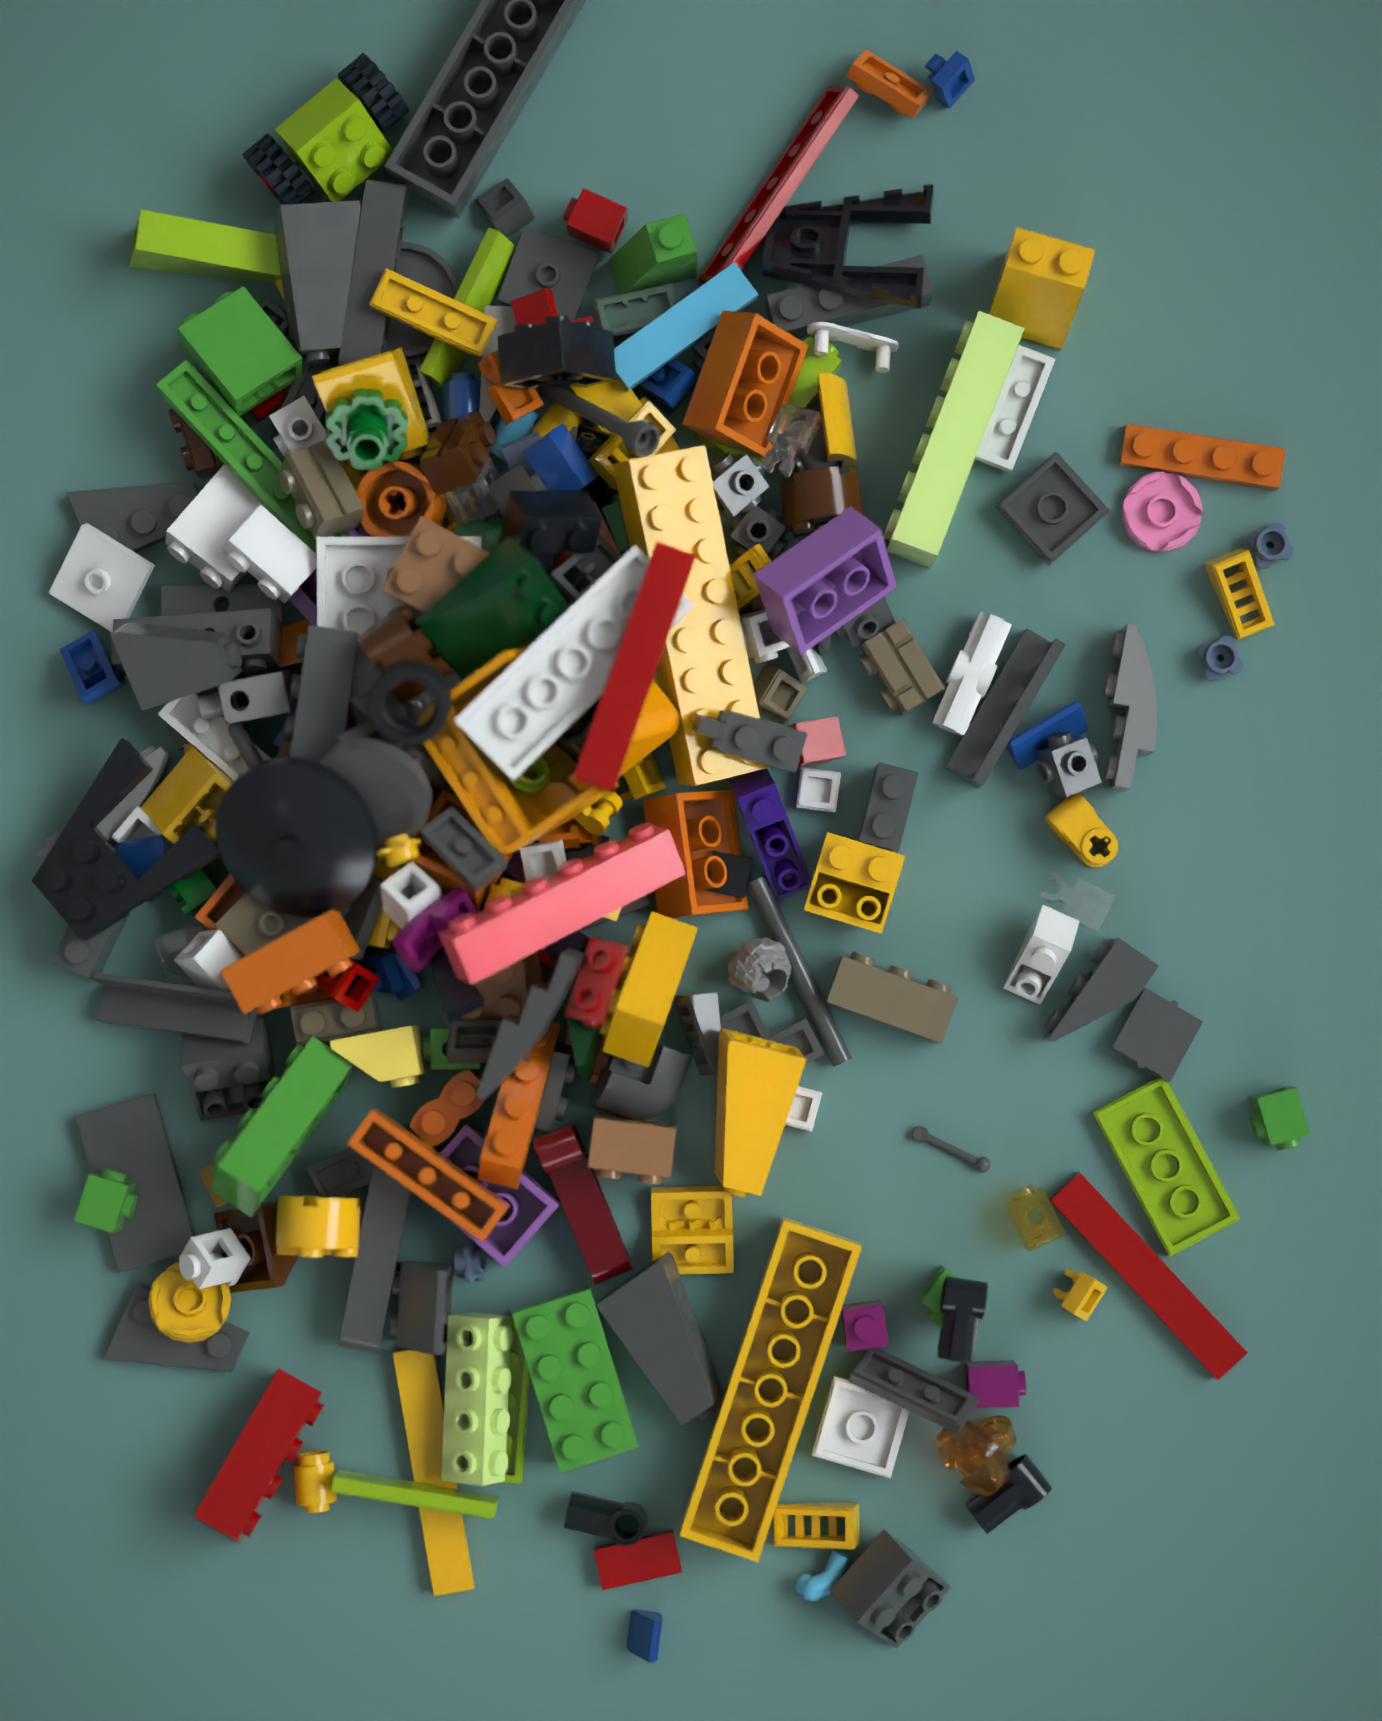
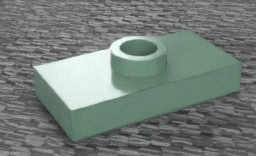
[594,283,677,340]

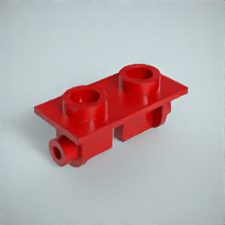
[564,937,628,1029]

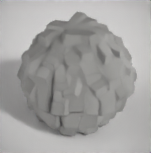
[728,937,792,1002]

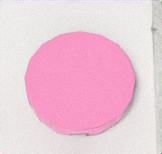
[1121,472,1202,552]

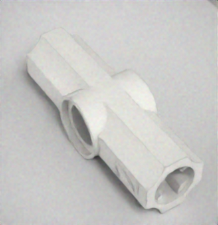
[932,611,1012,737]

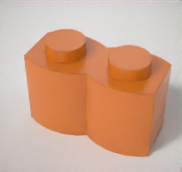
[410,1069,490,1147]

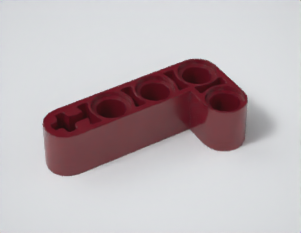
[533,1122,634,1285]

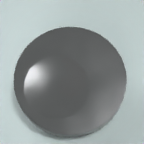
[349,242,460,360]
[318,739,432,850]

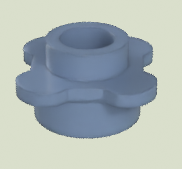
[1247,522,1293,569]
[1197,636,1243,681]
[454,1242,488,1283]

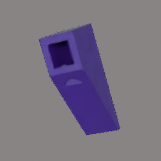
[728,768,811,901]

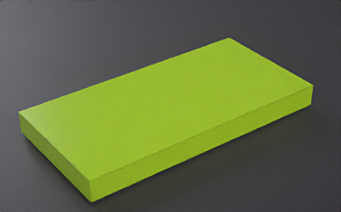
[1091,1077,1241,1257]

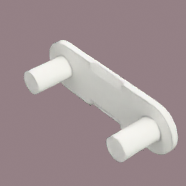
[807,322,899,373]

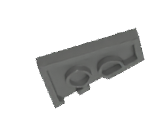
[66,481,199,553]

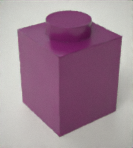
[841,1300,889,1351]
[965,1360,1026,1408]

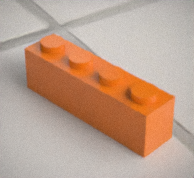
[478,1022,561,1189]
[347,1108,510,1242]

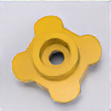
[376,833,422,867]

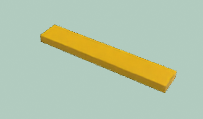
[393,1349,475,1596]

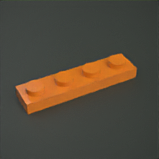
[1119,424,1286,491]

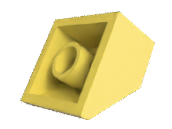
[330,1025,428,1088]

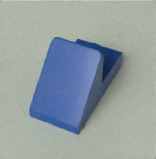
[635,359,699,414]
[59,629,127,704]

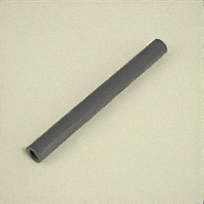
[747,876,852,1066]

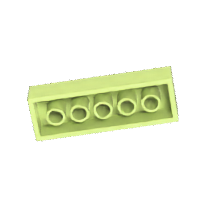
[883,311,1025,568]

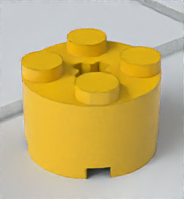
[276,1196,361,1257]

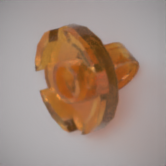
[936,1415,1017,1496]

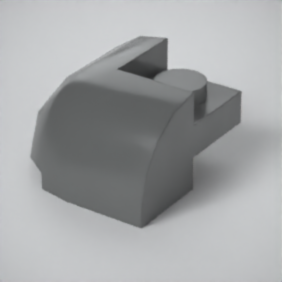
[588,1044,693,1121]

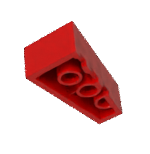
[194,1368,324,1543]

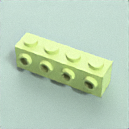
[441,1312,513,1486]

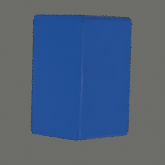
[523,424,598,490]

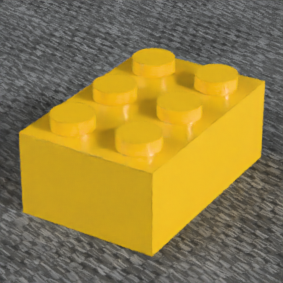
[600,911,698,1068]

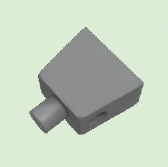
[198,668,297,724]

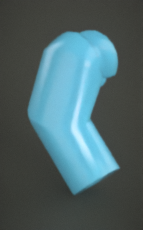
[795,1550,851,1602]

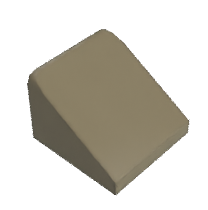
[753,664,808,722]

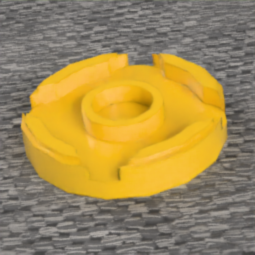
[148,1262,231,1343]

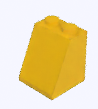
[988,227,1096,350]
[312,347,431,472]

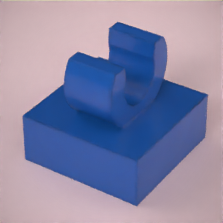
[925,51,975,109]
[352,946,405,995]

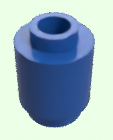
[442,373,481,421]

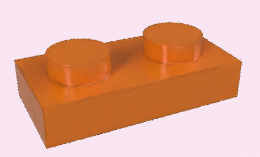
[846,49,933,118]

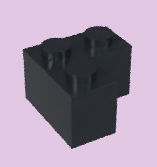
[497,315,616,390]
[498,490,602,576]

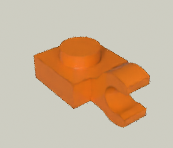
[478,350,544,425]

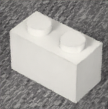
[223,505,317,604]

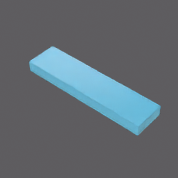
[614,262,759,391]

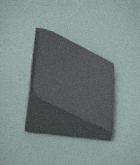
[475,178,534,238]

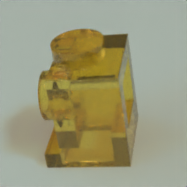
[1004,1184,1066,1252]

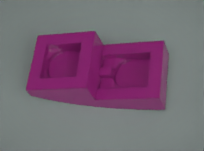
[391,888,477,972]

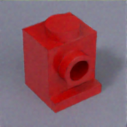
[314,958,381,1012]

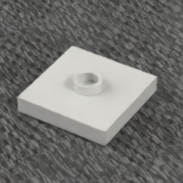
[49,523,155,632]
[811,1375,909,1478]

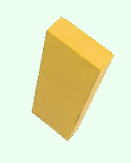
[369,268,498,359]

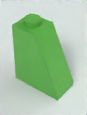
[609,213,697,294]

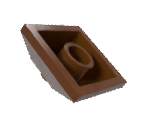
[214,1200,298,1293]

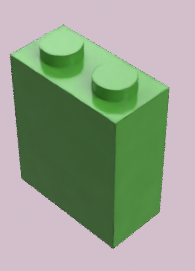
[177,286,302,416]

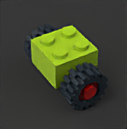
[242,53,409,205]

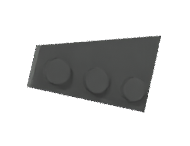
[103,1283,250,1372]

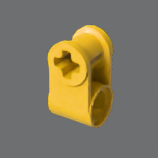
[1044,793,1118,868]

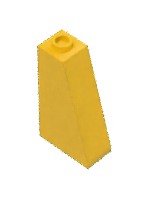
[714,1028,807,1197]

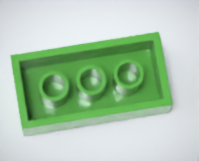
[210,1036,354,1218]
[510,1285,639,1473]

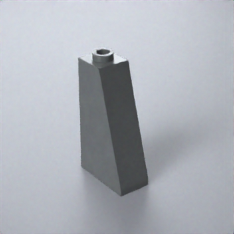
[273,200,361,364]
[596,1251,723,1426]

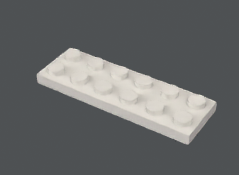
[454,545,694,782]

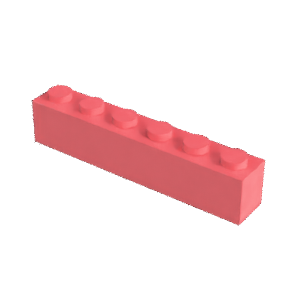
[438,823,686,985]

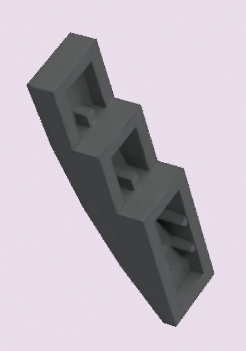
[476,948,585,1100]

